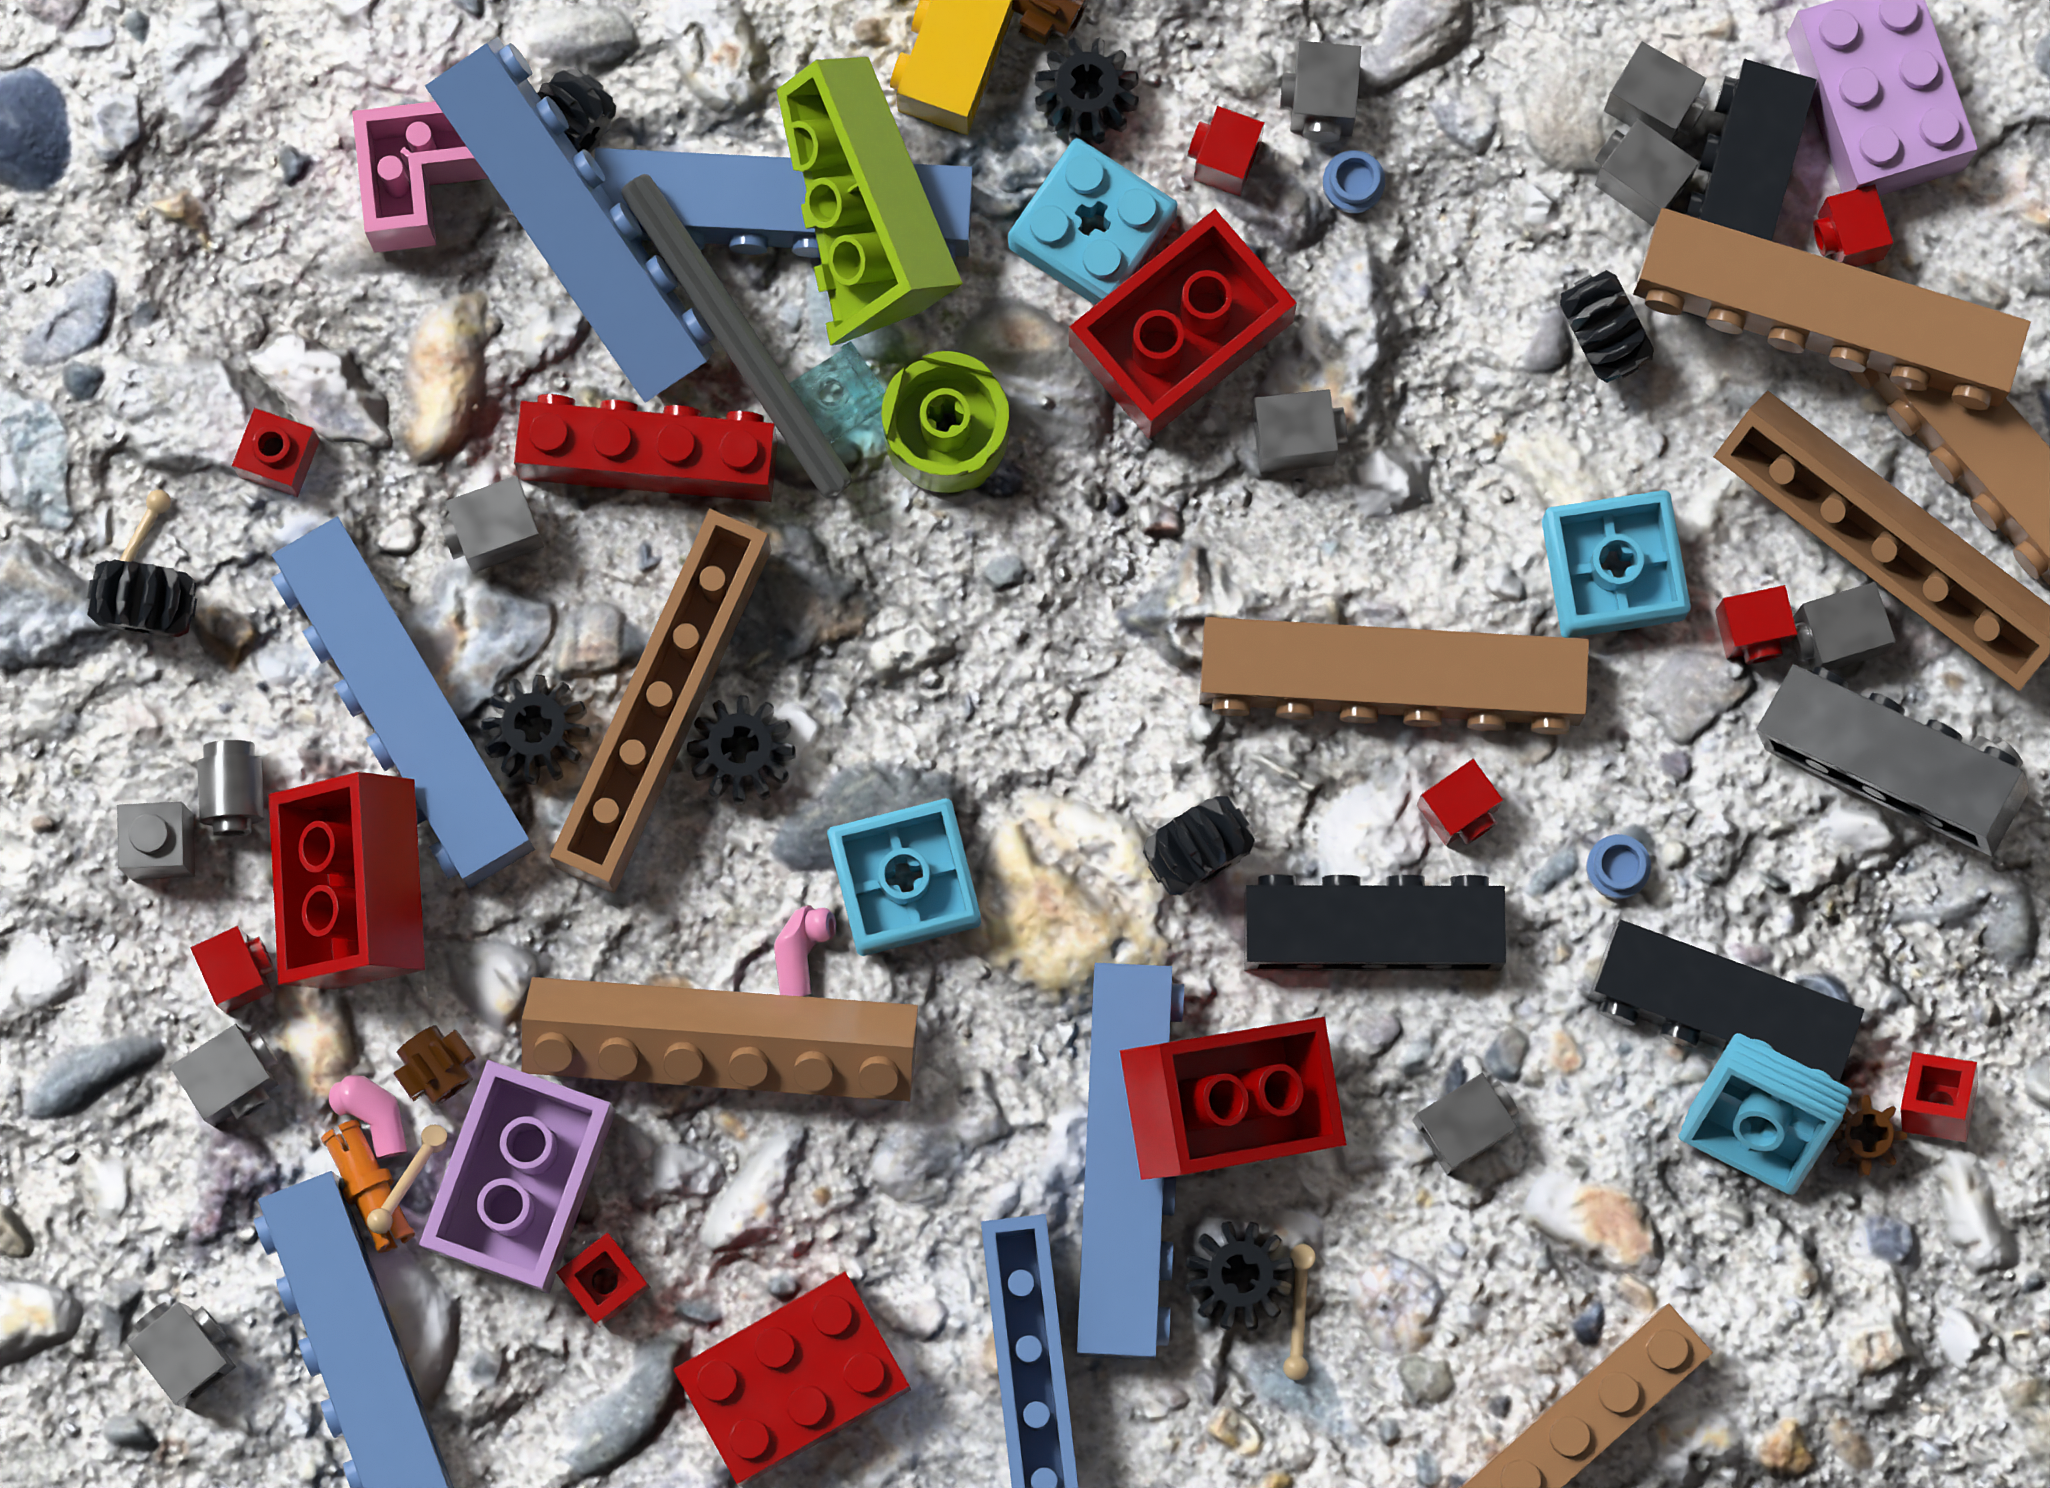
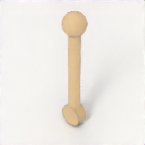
[119,490,171,562]
[367,1124,447,1234]
[1283,1244,1316,1381]

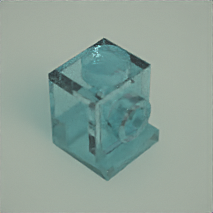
[789,341,885,443]

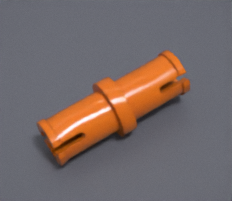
[321,1120,415,1253]

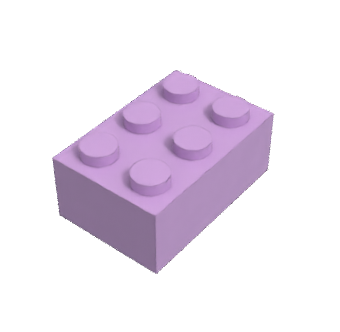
[1787,0,1978,196]
[419,1060,616,1294]

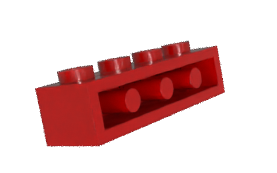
[514,394,778,502]

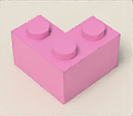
[352,101,489,253]

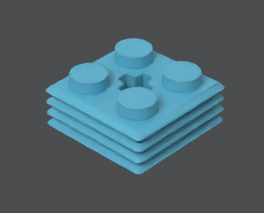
[1008,138,1178,305]
[1542,490,1691,638]
[827,798,981,956]
[1678,1033,1852,1195]

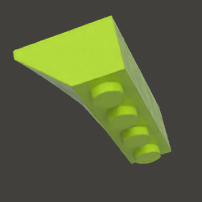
[776,57,963,346]

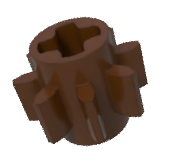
[1012,0,1089,46]
[393,1025,476,1106]
[1829,1095,1907,1178]

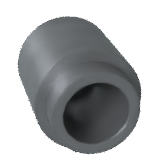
[197,740,264,837]

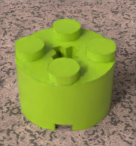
[881,351,1009,493]

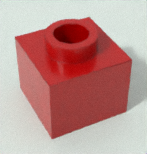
[1187,106,1265,197]
[1813,184,1893,267]
[232,408,320,498]
[1715,585,1797,664]
[1416,758,1503,846]
[190,926,275,1014]
[1900,1052,1978,1142]
[556,1232,651,1328]

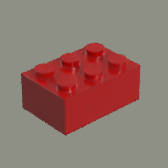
[1068,209,1297,440]
[268,772,425,990]
[1119,1016,1347,1180]
[673,1271,911,1487]

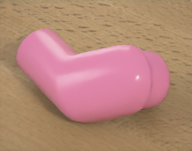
[774,905,836,996]
[329,1075,408,1159]

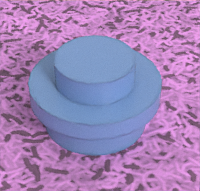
[1322,150,1385,213]
[1586,834,1651,899]

